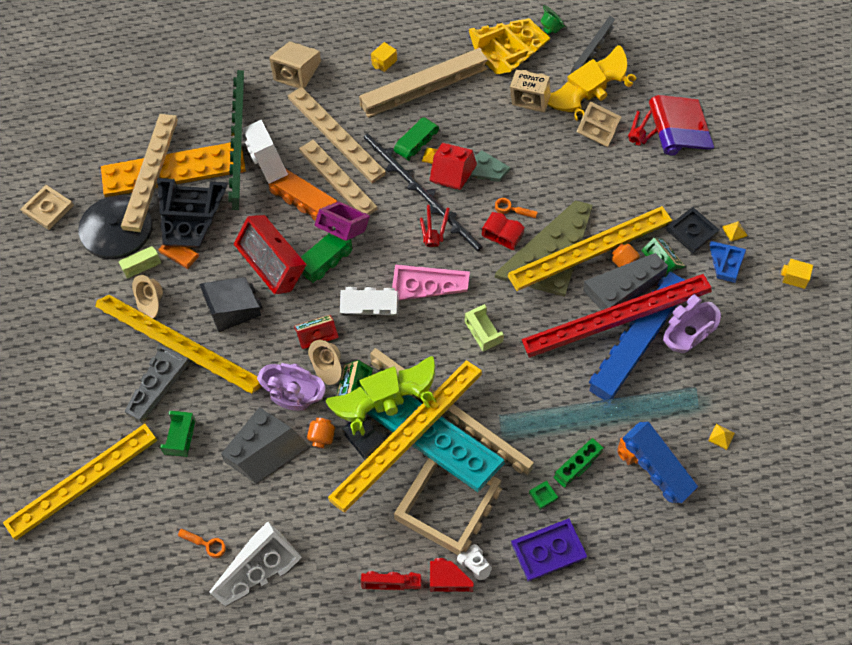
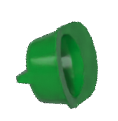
[540,5,566,34]

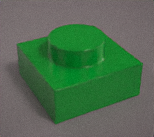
[529,480,558,510]

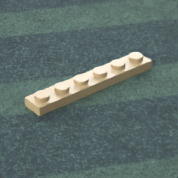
[299,140,377,215]

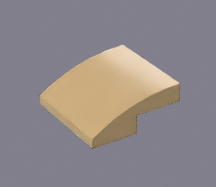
[576,101,621,147]

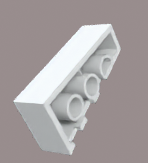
[242,120,288,184]

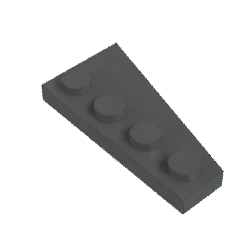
[570,16,615,74]
[125,343,191,423]

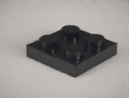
[666,207,720,253]

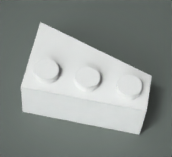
[340,287,399,316]

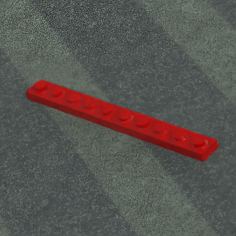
[522,274,712,358]

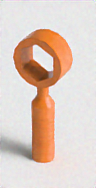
[495,198,538,218]
[178,529,226,558]

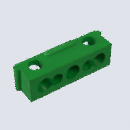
[553,438,603,488]

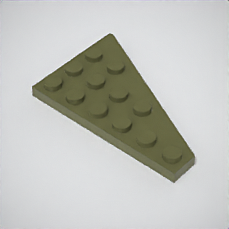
[495,200,593,297]

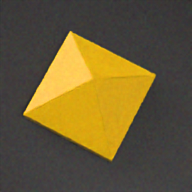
[422,147,438,164]
[722,221,747,242]
[708,424,735,450]

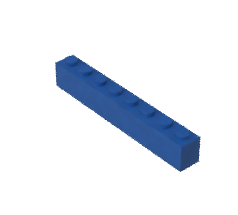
[589,272,684,403]

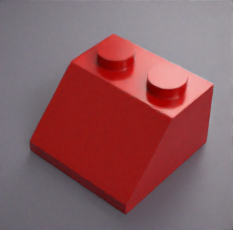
[430,143,477,190]

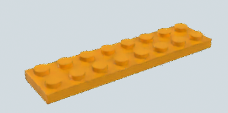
[101,142,246,197]

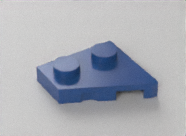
[710,241,746,283]

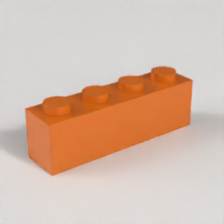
[269,168,337,221]

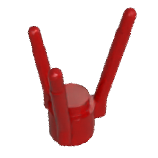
[628,110,657,146]
[420,205,450,247]

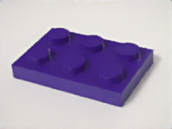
[511,518,587,582]

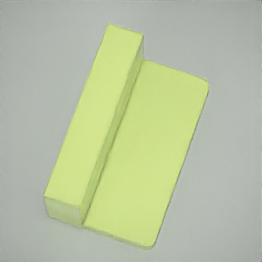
[119,246,161,279]

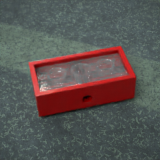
[234,215,307,295]

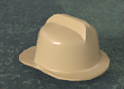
[132,275,163,318]
[308,340,342,385]

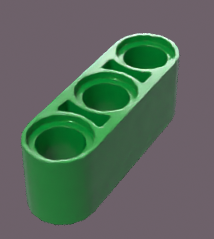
[394,117,439,161]

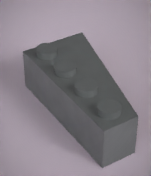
[583,253,668,310]

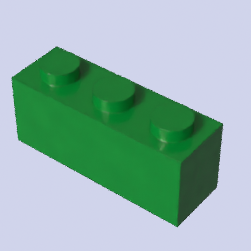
[301,228,353,283]

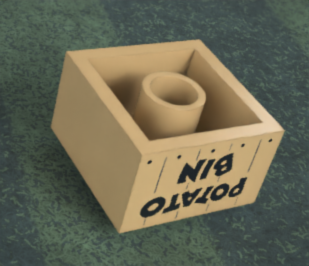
[510,70,551,112]

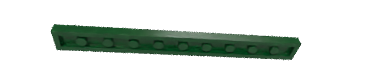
[228,70,244,210]

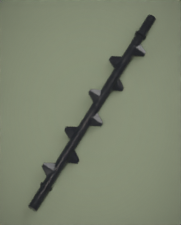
[363,133,483,251]

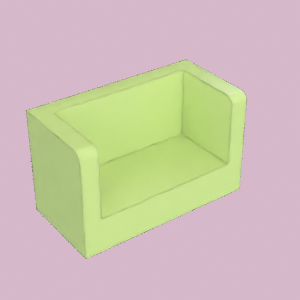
[465,304,504,351]

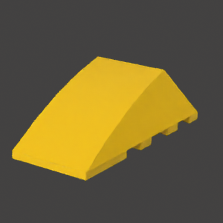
[469,18,550,74]

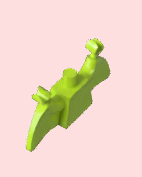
[326,356,436,436]

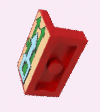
[294,315,339,349]

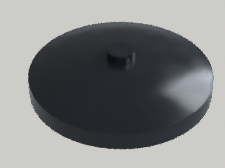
[78,195,153,259]

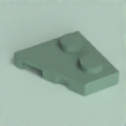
[470,150,510,182]

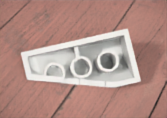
[209,522,302,606]

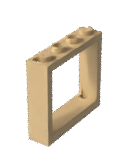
[394,458,502,555]

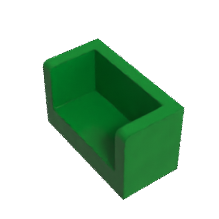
[160,411,196,457]

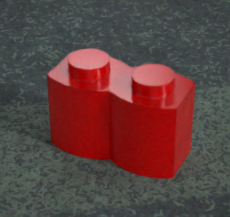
[481,212,525,250]

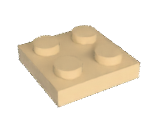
[21,185,74,230]

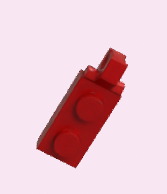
[361,571,421,590]

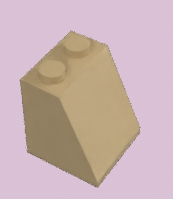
[269,41,321,89]

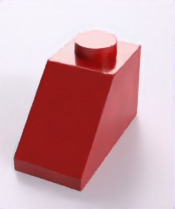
[430,558,474,592]

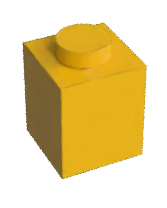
[371,42,397,72]
[781,259,813,289]

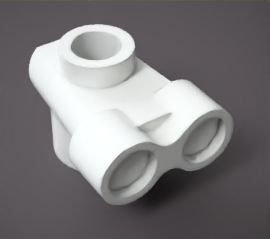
[457,544,492,580]

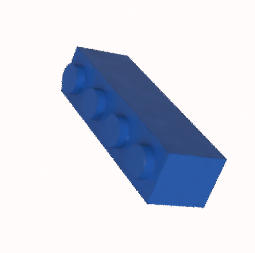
[622,422,698,503]

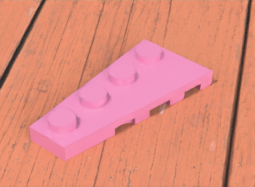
[392,265,470,301]

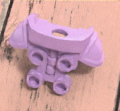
[663,294,721,353]
[257,363,326,411]

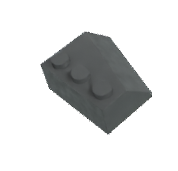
[221,407,310,484]

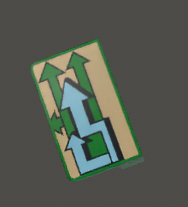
[641,238,685,277]
[336,360,373,396]

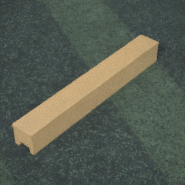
[359,48,487,118]

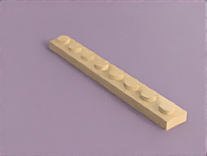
[288,87,386,183]
[121,114,178,232]

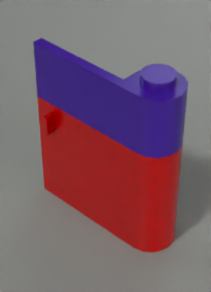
[649,95,714,156]

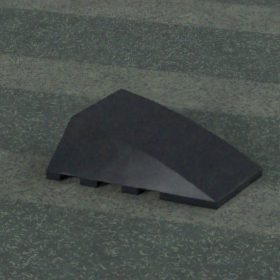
[157,178,228,248]

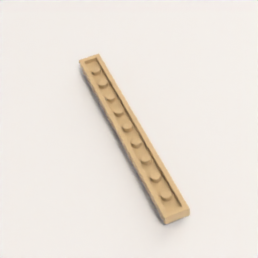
[370,348,534,475]

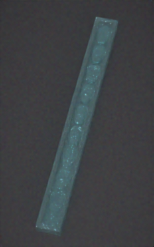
[499,387,698,436]

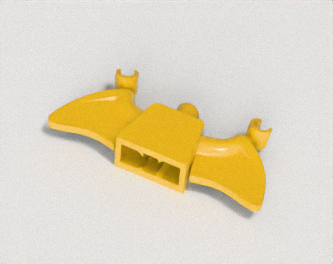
[548,46,636,121]

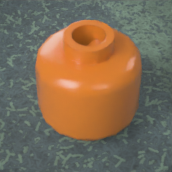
[612,243,640,267]
[307,418,335,448]

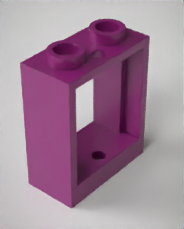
[314,201,370,241]

